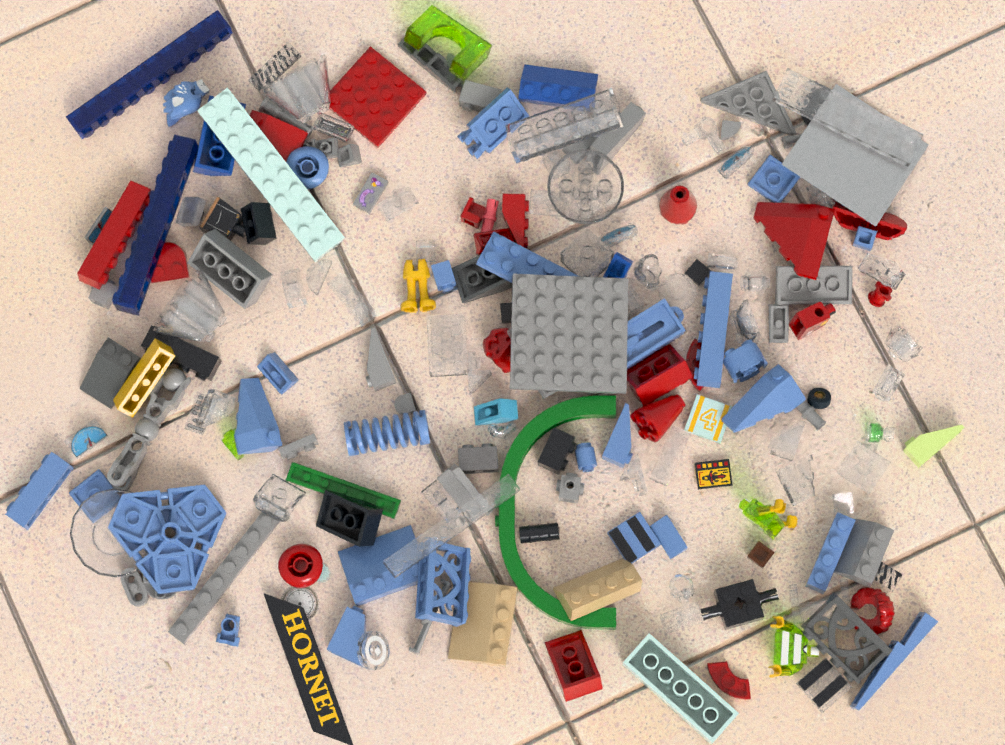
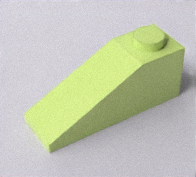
[903,425,965,468]

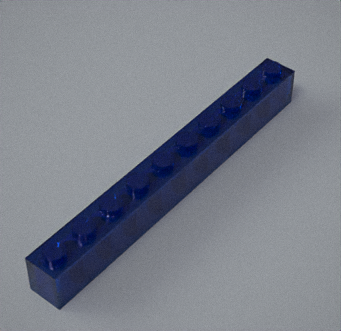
[66,10,233,139]
[112,134,198,316]

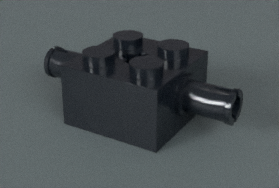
[700,579,779,630]

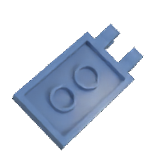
[457,88,529,159]

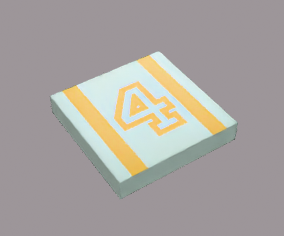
[684,394,732,444]

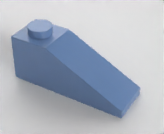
[602,403,633,468]

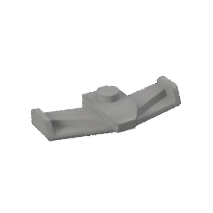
[409,579,451,655]

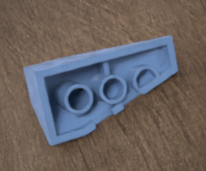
[721,364,806,433]
[234,378,282,455]

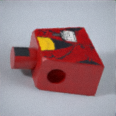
[789,301,836,340]

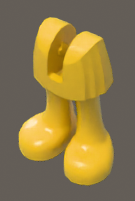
[400,259,436,313]

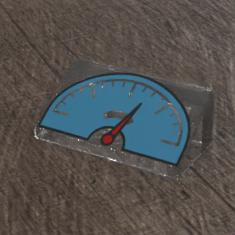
[717,146,754,179]
[598,223,638,250]
[64,419,108,458]

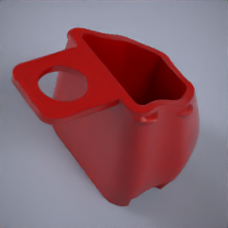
[483,328,511,373]

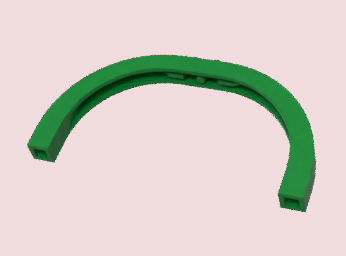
[495,396,616,630]

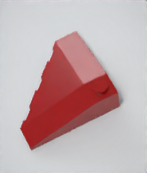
[753,202,835,280]

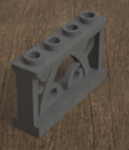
[801,592,892,684]

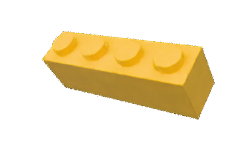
[113,338,175,417]

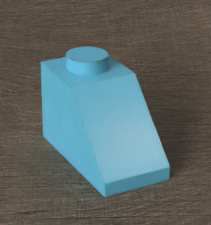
[474,398,518,426]

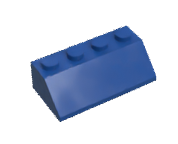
[518,64,598,111]
[193,95,246,176]

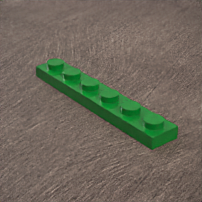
[286,462,401,519]

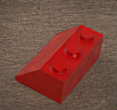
[627,344,693,406]

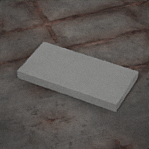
[775,266,853,305]

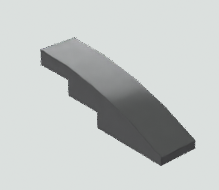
[398,31,465,91]

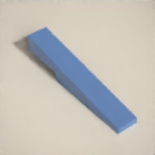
[850,612,938,710]

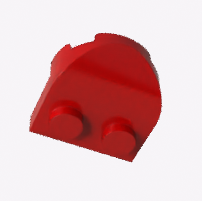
[148,242,190,283]

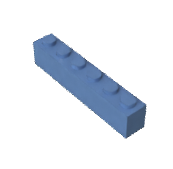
[694,271,733,388]

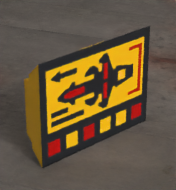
[695,459,733,490]

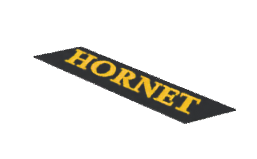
[264,593,353,745]

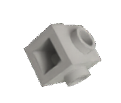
[556,473,584,503]

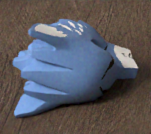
[163,79,210,127]

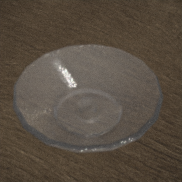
[70,488,148,578]

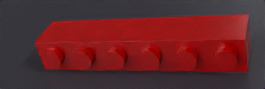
[77,180,153,290]

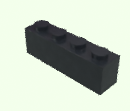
[141,325,222,381]

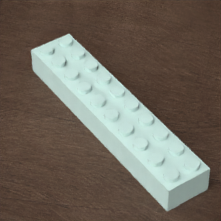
[197,87,345,262]

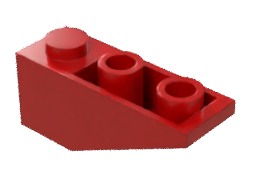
[502,194,529,248]

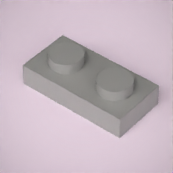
[278,433,319,459]

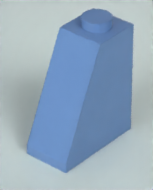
[327,606,366,668]

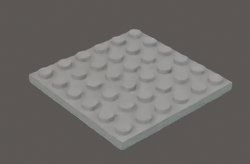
[510,274,628,394]

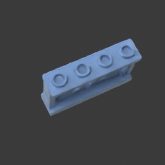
[415,538,471,627]

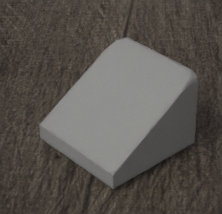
[338,144,362,167]

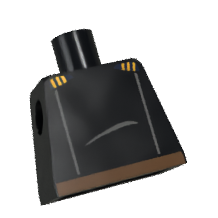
[200,196,246,241]

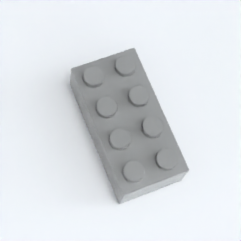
[187,229,273,309]

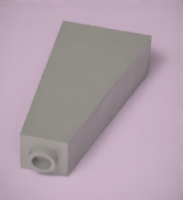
[584,102,646,175]

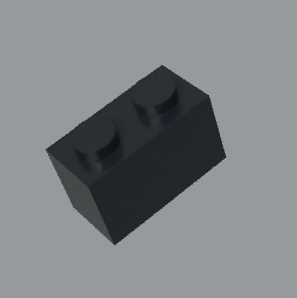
[241,202,277,245]
[538,428,577,475]

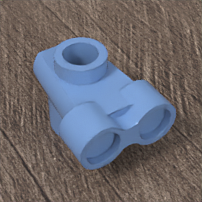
[216,614,240,647]

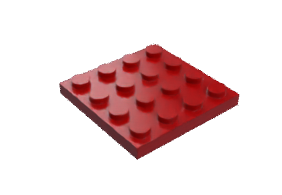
[321,46,427,148]

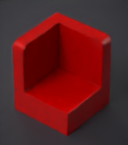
[460,197,486,229]

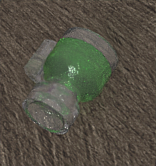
[863,422,894,452]

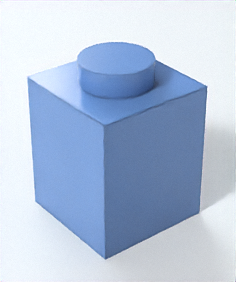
[431,260,456,292]

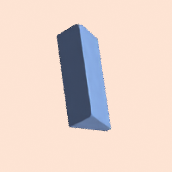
[257,352,298,395]
[650,515,688,560]

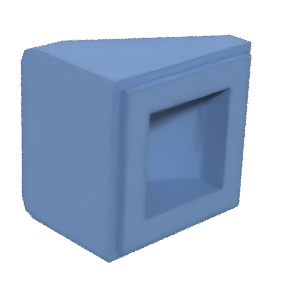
[852,226,877,251]

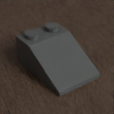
[452,254,512,303]
[79,337,141,409]

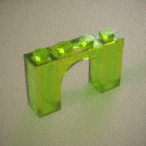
[404,5,492,81]

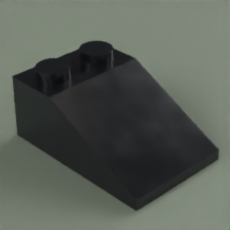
[316,490,383,547]

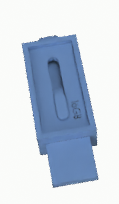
[627,298,686,370]

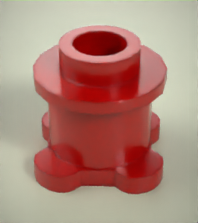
[868,281,893,307]

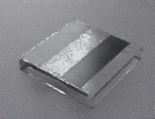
[796,657,852,713]

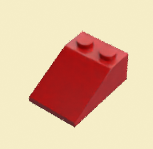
[250,110,308,162]
[545,630,603,702]

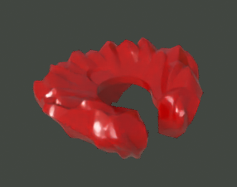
[850,587,895,635]

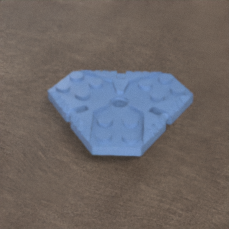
[108,484,226,594]

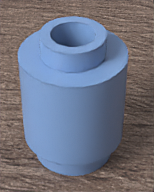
[575,443,597,472]

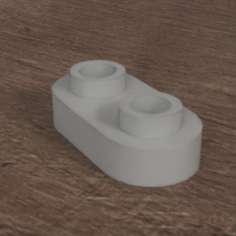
[121,569,149,607]

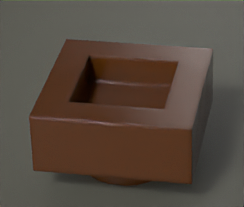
[747,541,775,569]

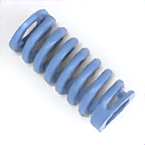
[344,410,430,456]

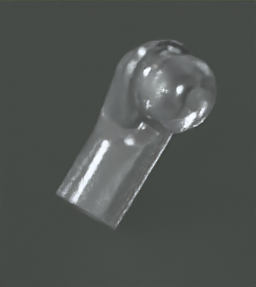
[488,421,518,439]

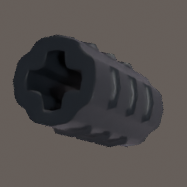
[519,523,560,544]

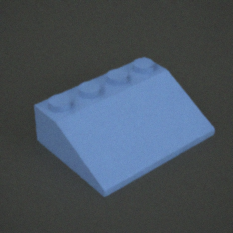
[338,525,420,606]

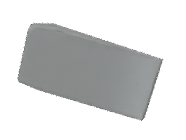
[769,304,789,343]

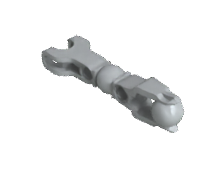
[107,367,191,493]

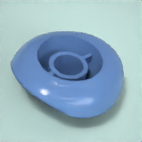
[286,146,329,189]

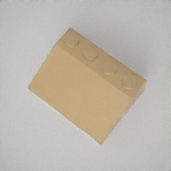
[448,582,518,667]

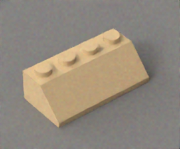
[553,558,642,621]

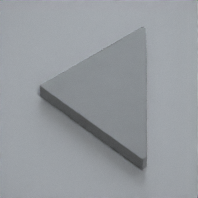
[700,71,797,136]

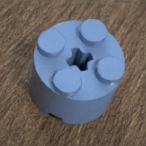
[723,339,768,383]

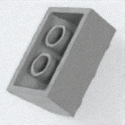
[834,519,894,588]

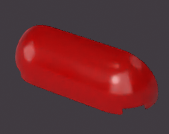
[833,202,907,240]

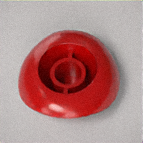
[278,544,323,588]

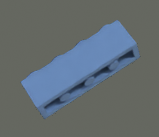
[5,452,73,530]
[805,512,856,594]

